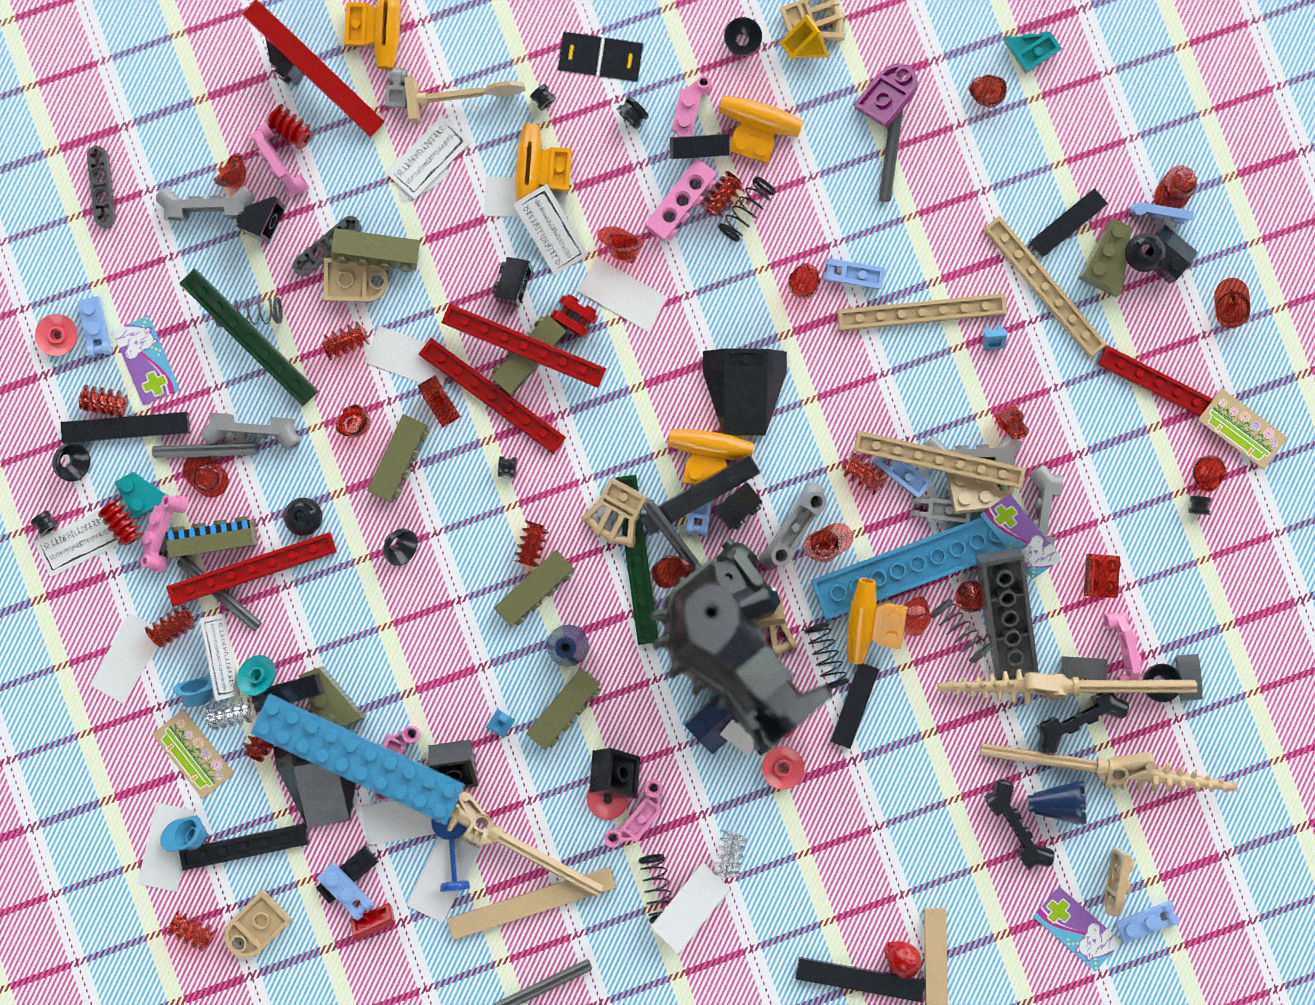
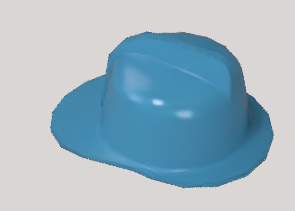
[173,675,213,707]
[160,815,210,851]

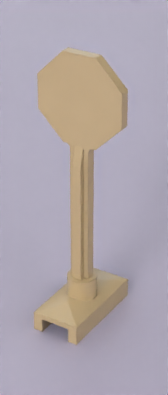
[405,76,526,124]

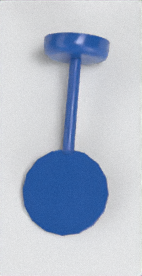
[431,803,470,892]

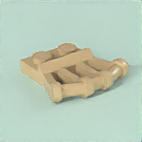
[780,0,845,41]
[580,477,649,548]
[754,597,798,657]

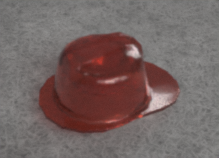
[1154,165,1197,209]
[597,226,644,264]
[1214,278,1251,328]
[183,456,229,498]
[804,523,854,563]

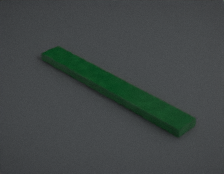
[179,268,319,406]
[615,475,658,645]

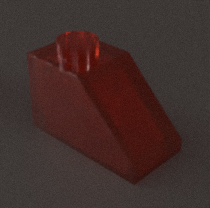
[417,375,461,427]

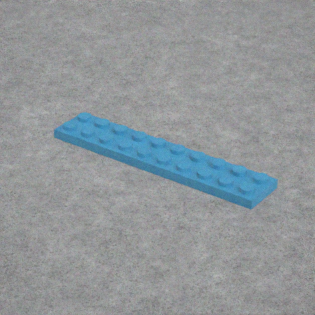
[811,517,1007,620]
[250,694,465,825]

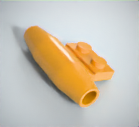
[344,0,401,70]
[718,95,803,164]
[515,123,572,202]
[668,429,754,485]
[846,578,907,664]

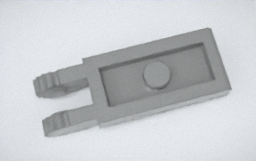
[910,498,971,523]

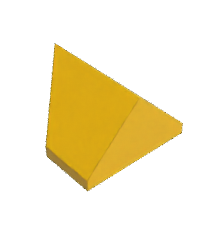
[779,15,830,59]

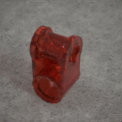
[994,404,1029,440]

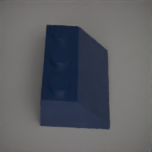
[684,694,733,755]

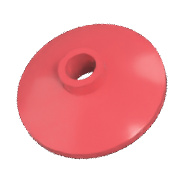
[35,314,78,356]
[762,746,805,790]
[587,790,629,820]

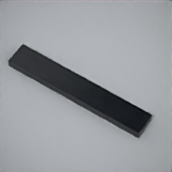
[60,412,190,443]
[639,454,761,535]
[179,823,309,871]
[795,957,926,1003]

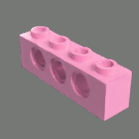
[645,158,717,243]

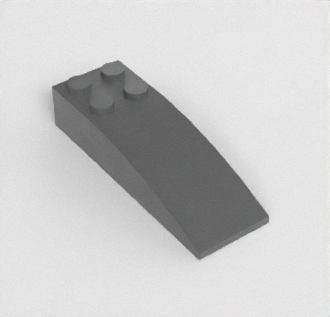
[975,547,1039,681]

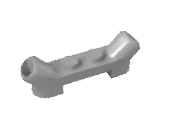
[156,186,255,221]
[201,413,301,450]
[924,434,1022,465]
[1030,465,1063,547]
[759,482,826,570]

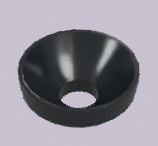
[724,17,762,56]
[1125,233,1165,272]
[52,443,91,482]
[283,498,323,536]
[383,528,418,566]
[1142,663,1182,703]

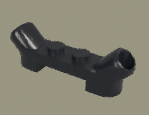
[1036,693,1129,754]
[984,779,1055,870]

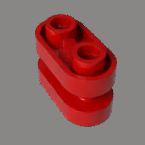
[550,294,598,339]

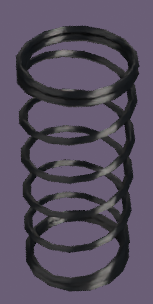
[718,176,776,242]
[803,622,849,690]
[638,854,672,924]

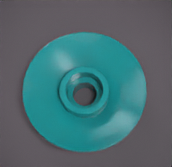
[236,655,276,696]

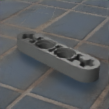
[87,146,116,228]
[293,216,362,277]

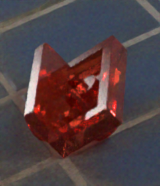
[1084,554,1120,598]

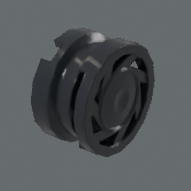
[616,96,649,129]

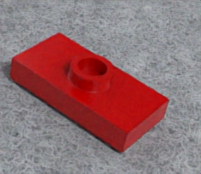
[350,903,395,941]

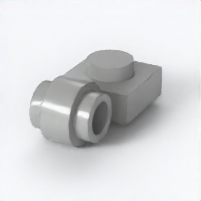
[384,67,408,109]

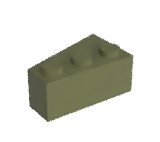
[1078,218,1132,297]
[299,666,367,727]

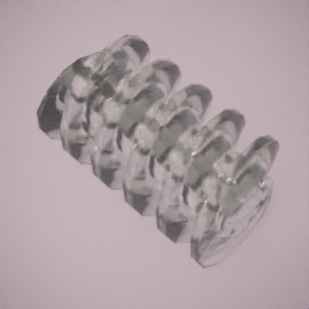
[205,697,254,730]
[712,830,747,878]

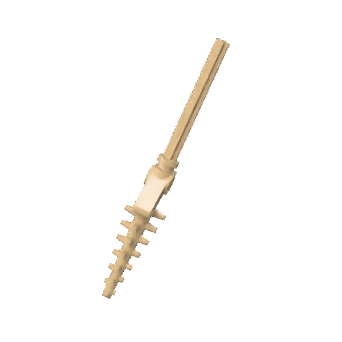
[937,669,1197,705]
[980,743,1238,793]
[437,792,604,897]

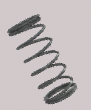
[214,297,283,327]
[930,599,992,663]

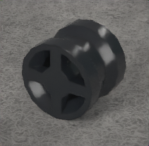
[530,84,556,111]
[498,456,517,478]
[1188,496,1212,515]
[30,510,59,536]

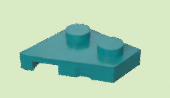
[1003,31,1062,74]
[114,472,168,519]

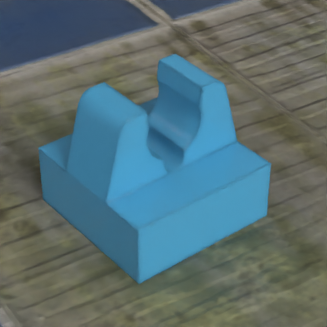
[982,325,1007,350]
[486,709,515,738]

